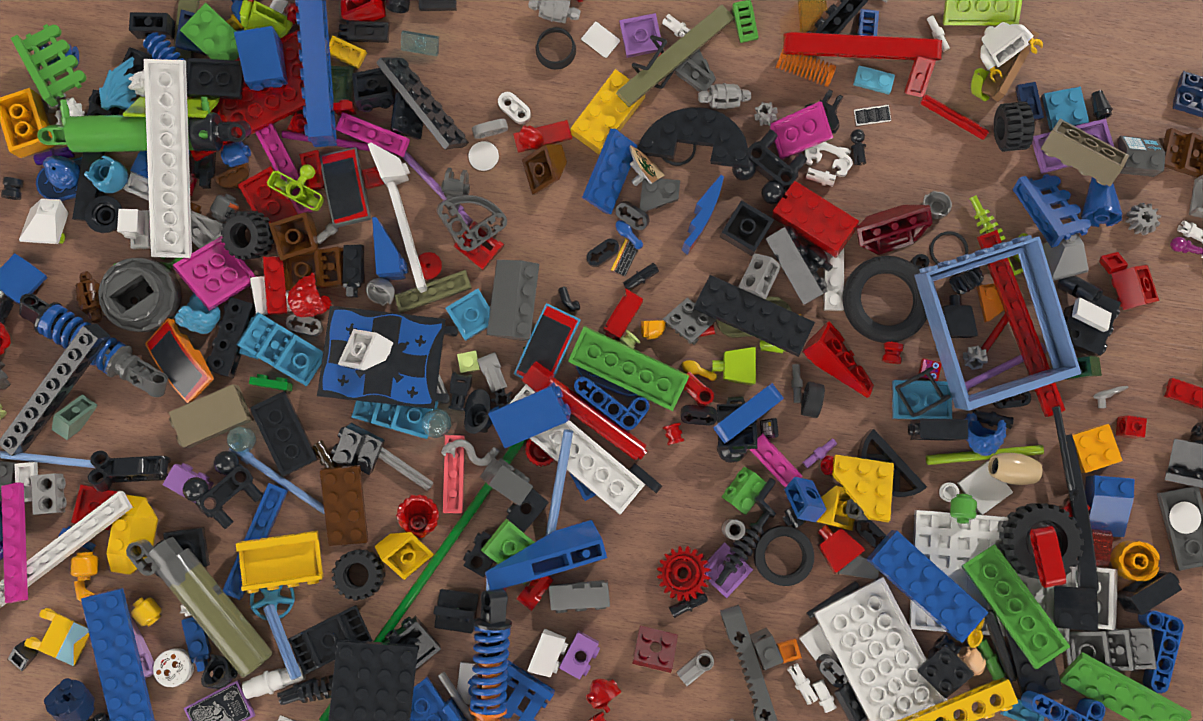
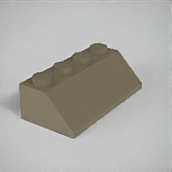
[1041,119,1129,186]

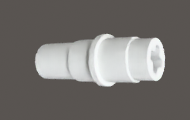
[242,663,306,699]

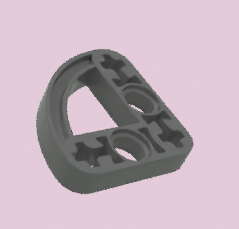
[437,195,507,251]

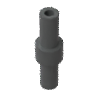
[791,364,803,403]

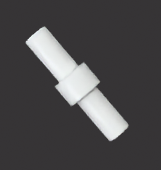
[927,15,950,52]

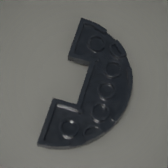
[637,107,749,169]

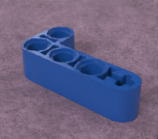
[574,376,650,430]
[713,383,784,444]
[1138,610,1184,693]
[1021,691,1105,721]

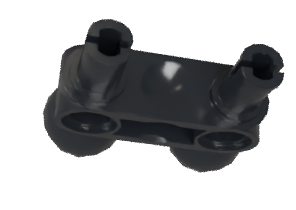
[732,129,808,204]
[182,451,264,529]

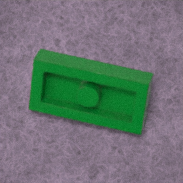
[249,374,293,392]

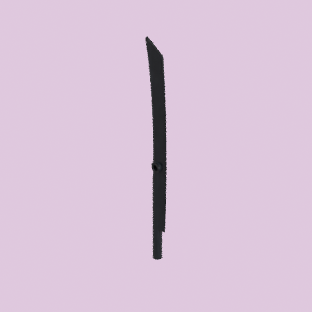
[1052,406,1099,591]

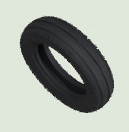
[843,256,927,343]

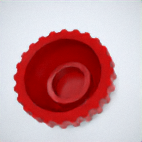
[525,439,554,467]

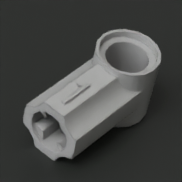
[477,352,507,393]
[676,650,714,686]

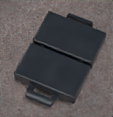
[717,397,758,454]

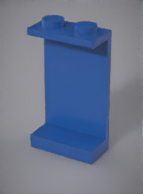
[488,382,571,448]

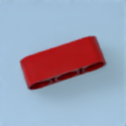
[1030,526,1066,588]

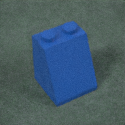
[234,26,288,91]

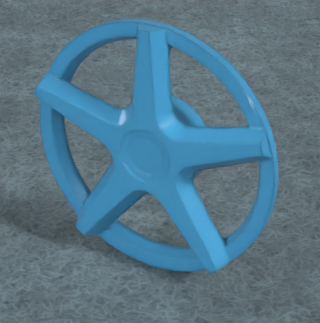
[250,585,295,620]

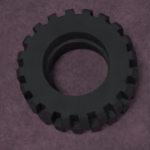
[999,503,1084,579]

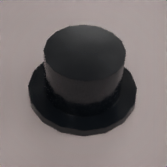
[85,196,123,234]

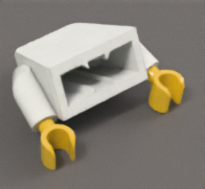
[980,22,1043,83]

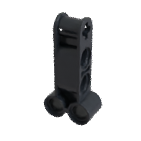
[88,450,171,492]

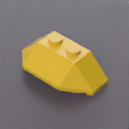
[107,494,158,575]

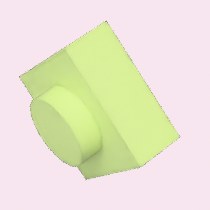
[457,351,480,374]

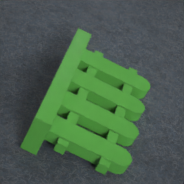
[11,24,87,107]

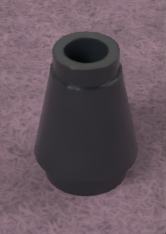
[1091,90,1113,120]

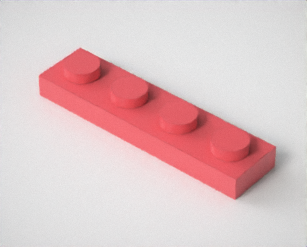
[443,435,465,513]

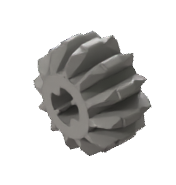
[1125,203,1161,235]

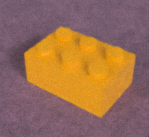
[0,88,56,158]

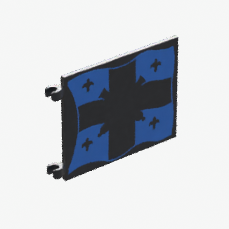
[317,306,458,409]

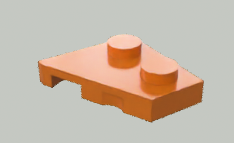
[977,283,1004,323]

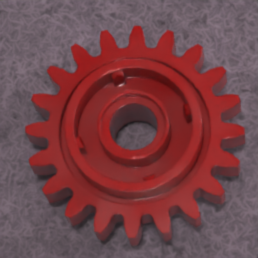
[657,546,711,601]

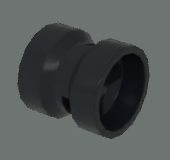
[1,177,24,200]

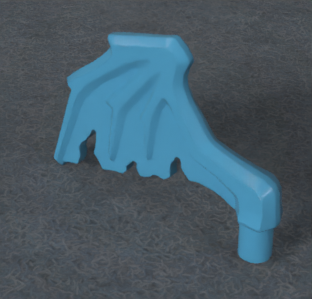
[99,57,137,110]

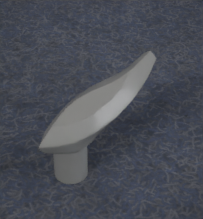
[1093,386,1128,408]

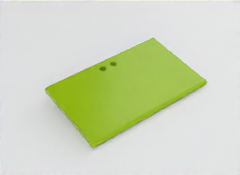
[123,97,219,118]

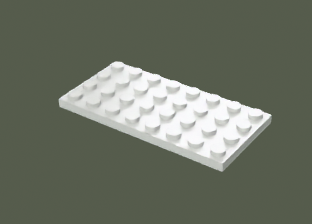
[814,577,957,721]

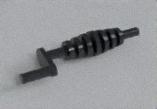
[715,478,776,586]
[281,675,333,705]

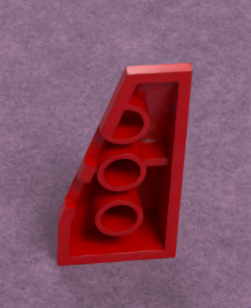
[341,0,386,22]
[802,321,874,398]

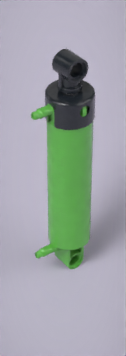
[37,97,251,152]

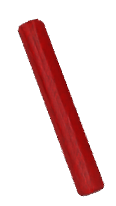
[920,94,989,140]

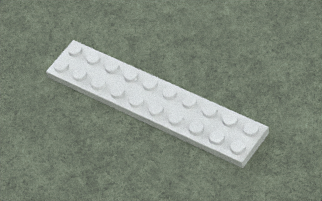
[144,59,192,258]

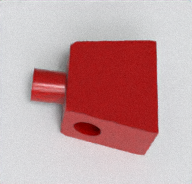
[818,524,865,574]

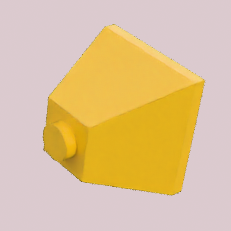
[817,486,855,531]
[375,532,434,580]

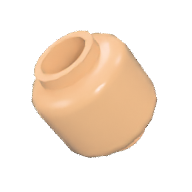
[957,646,986,676]

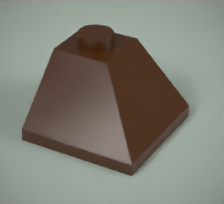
[522,144,567,195]
[269,212,318,261]

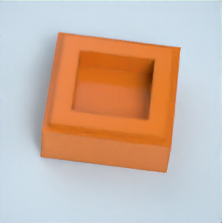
[777,638,802,664]

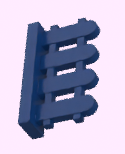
[1012,174,1091,248]
[468,659,555,721]

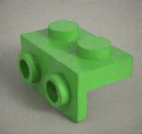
[722,467,767,515]

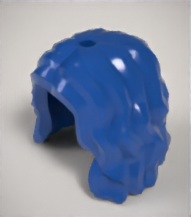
[965,413,1007,456]

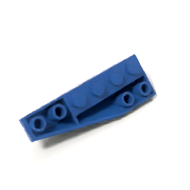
[485,520,607,590]

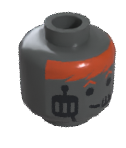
[210,193,239,223]

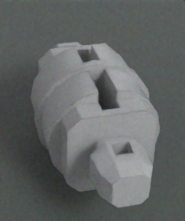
[528,0,581,24]
[698,83,751,110]

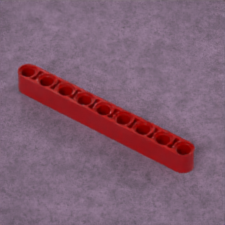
[783,32,942,61]

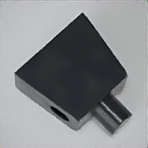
[941,295,978,338]

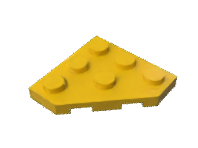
[832,455,894,522]

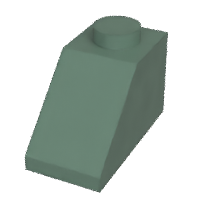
[52,394,97,440]

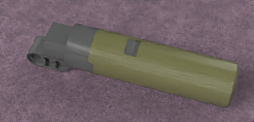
[126,537,273,677]

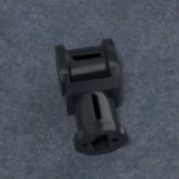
[448,372,473,411]

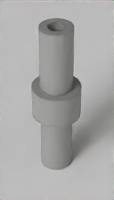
[317,222,339,244]

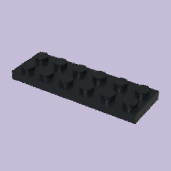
[376,57,469,150]
[693,275,815,357]

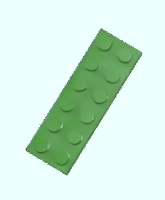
[568,326,690,411]
[961,544,1070,669]
[1059,652,1192,721]

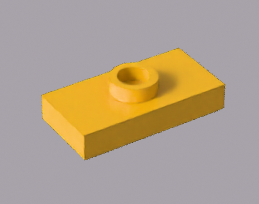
[329,36,367,69]

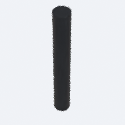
[806,581,860,619]

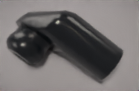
[558,287,580,312]

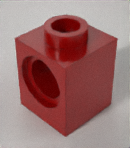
[1116,415,1147,439]

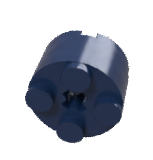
[44,678,95,721]

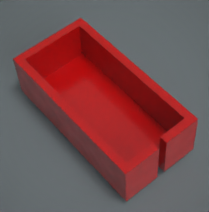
[773,181,859,258]

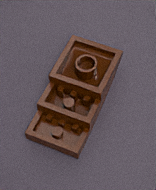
[1162,128,1203,177]
[283,247,365,291]

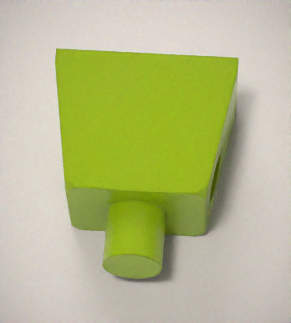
[712,347,756,385]

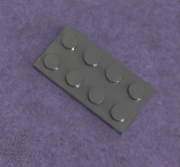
[1157,486,1203,571]

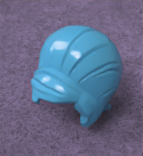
[84,156,129,193]

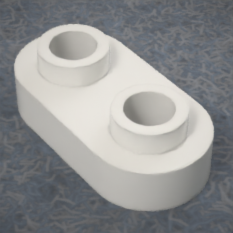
[498,92,531,124]

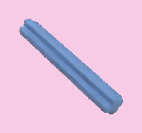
[263,604,301,680]

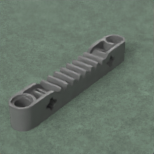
[720,605,778,721]

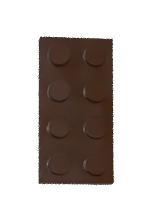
[320,465,369,546]

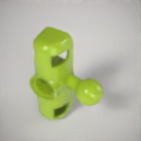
[267,164,324,211]

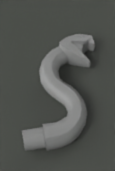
[441,439,500,466]

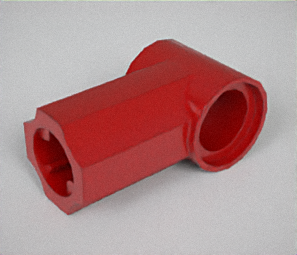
[684,371,714,406]
[517,576,554,611]

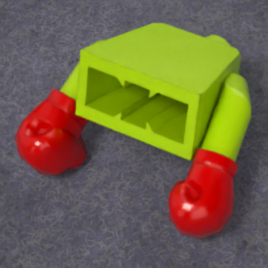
[240,0,299,38]

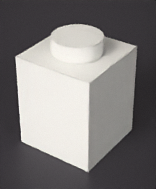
[117,209,145,239]

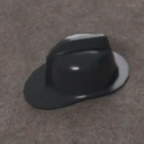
[464,389,493,434]

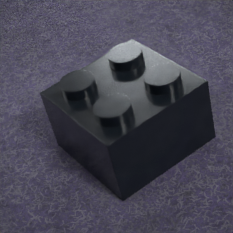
[720,200,774,256]

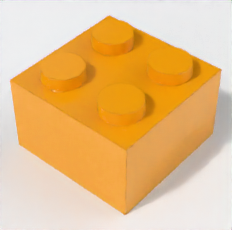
[1072,424,1123,473]

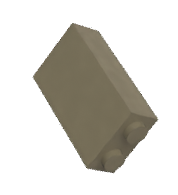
[169,384,253,448]

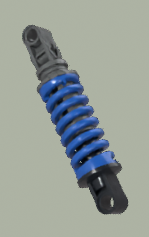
[19,294,168,397]

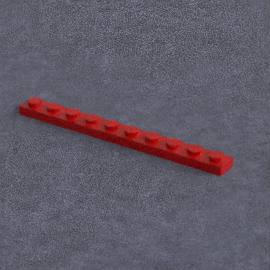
[977,230,1066,417]

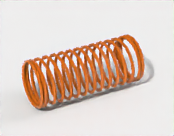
[776,49,837,87]

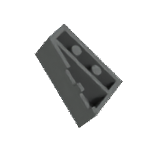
[549,580,610,613]

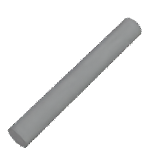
[438,672,475,721]

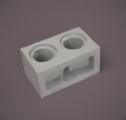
[739,253,781,299]
[31,473,67,515]

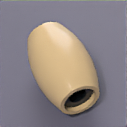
[988,453,1042,485]

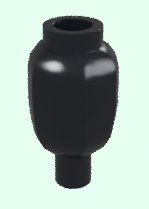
[805,244,833,272]

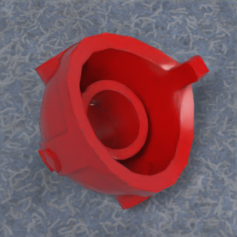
[586,679,622,713]

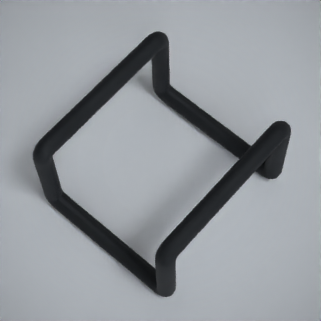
[632,35,676,89]
[895,367,951,417]

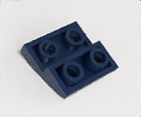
[1173,71,1203,118]

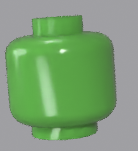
[950,494,977,524]

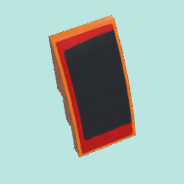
[145,318,214,404]

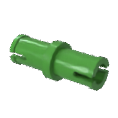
[977,638,1005,680]

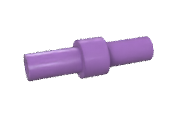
[802,438,837,468]

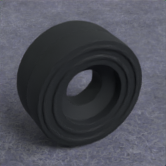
[801,382,825,418]

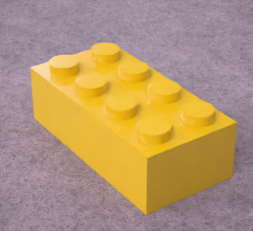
[571,69,645,155]

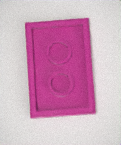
[770,101,833,160]

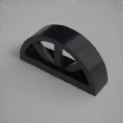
[857,429,927,497]

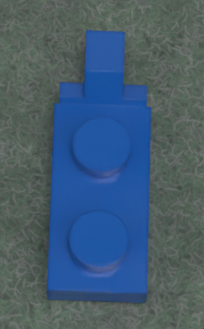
[181,617,212,672]

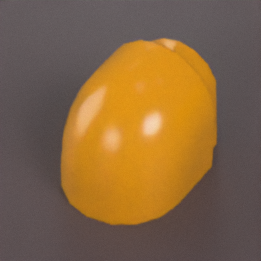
[641,320,666,340]

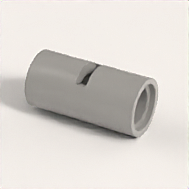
[722,519,745,540]

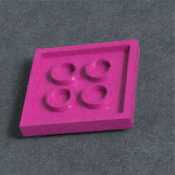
[173,236,256,311]

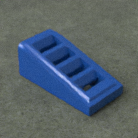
[857,9,879,36]

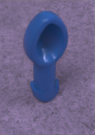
[616,220,643,249]

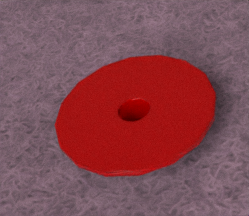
[418,252,442,280]

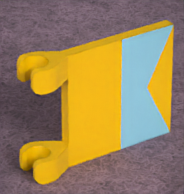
[24,608,90,666]

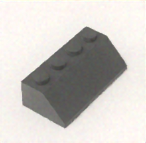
[487,260,539,341]

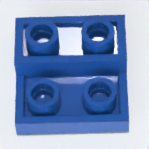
[0,253,48,305]

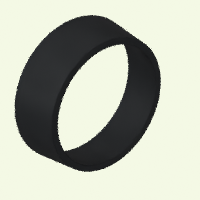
[536,27,576,70]

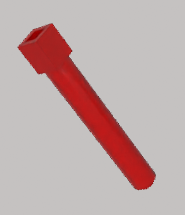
[521,361,648,461]

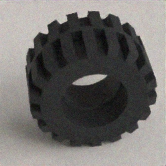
[994,101,1035,152]
[221,211,274,260]
[332,549,385,600]

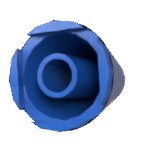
[1081,177,1123,227]

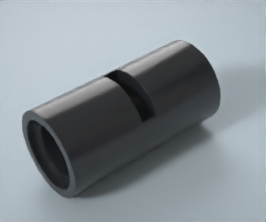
[1057,275,1103,305]

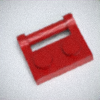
[453,221,505,270]

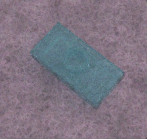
[401,30,439,56]

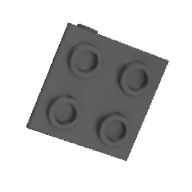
[663,298,716,345]

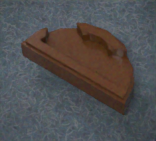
[212,163,250,189]

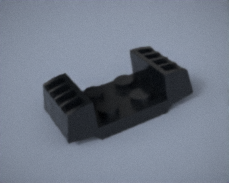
[288,605,373,675]

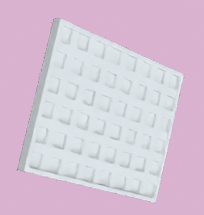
[909,510,1072,641]

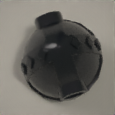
[201,654,238,689]

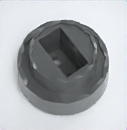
[99,258,182,332]

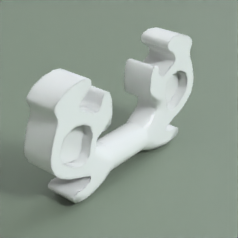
[804,141,853,177]

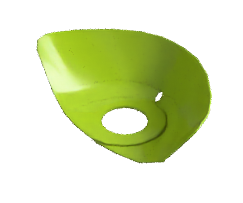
[971,68,990,101]

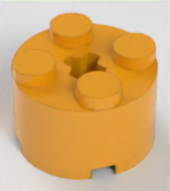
[1109,540,1160,581]

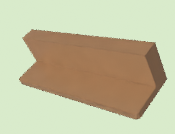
[982,30,1039,102]

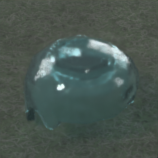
[422,408,452,438]

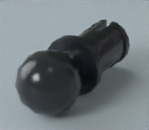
[850,129,866,166]

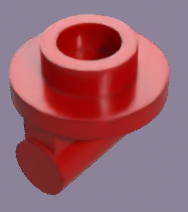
[287,113,308,133]
[821,456,834,476]

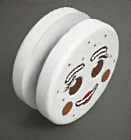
[153,648,195,687]

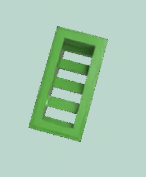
[732,0,758,43]

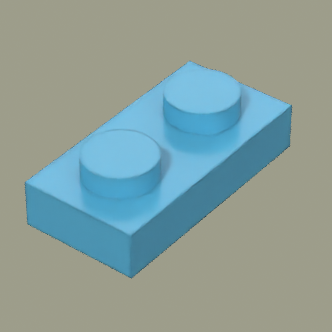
[853,65,895,95]

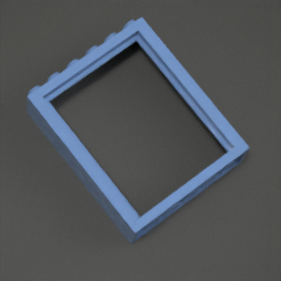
[914,235,1081,410]

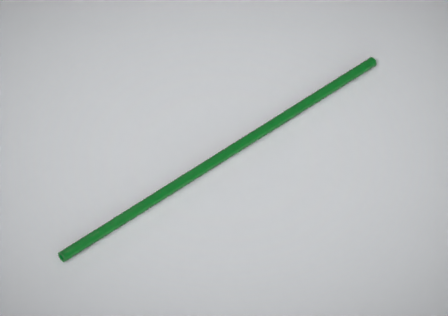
[319,439,527,721]

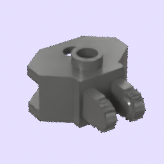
[441,168,470,211]

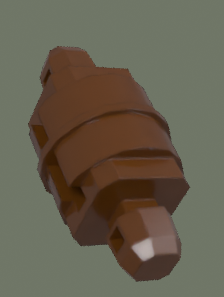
[75,271,103,323]

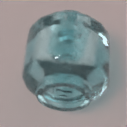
[227,427,256,452]

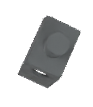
[750,628,784,670]

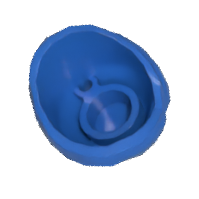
[43,156,80,189]

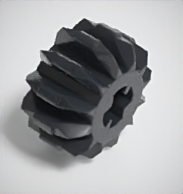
[949,267,984,294]

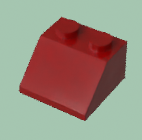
[1111,265,1160,310]

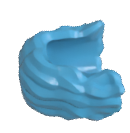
[174,292,220,334]

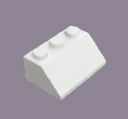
[1071,566,1118,630]

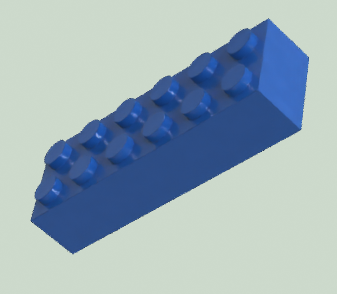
[866,530,989,643]

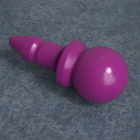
[1170,237,1203,255]

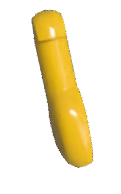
[681,360,717,381]
[967,618,985,648]

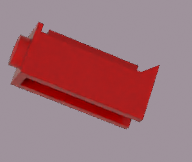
[603,288,644,340]

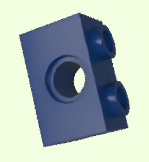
[784,477,827,523]

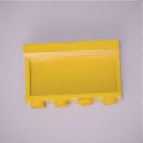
[236,530,324,593]

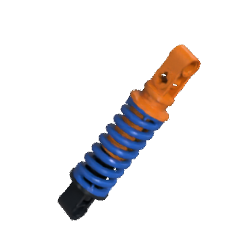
[469,589,512,721]

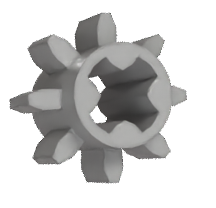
[754,102,778,126]
[963,346,988,370]

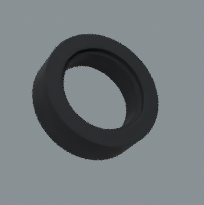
[753,526,814,586]

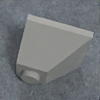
[1042,234,1089,281]

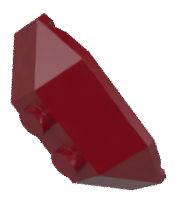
[856,205,933,255]

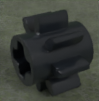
[491,388,513,408]
[782,507,806,528]

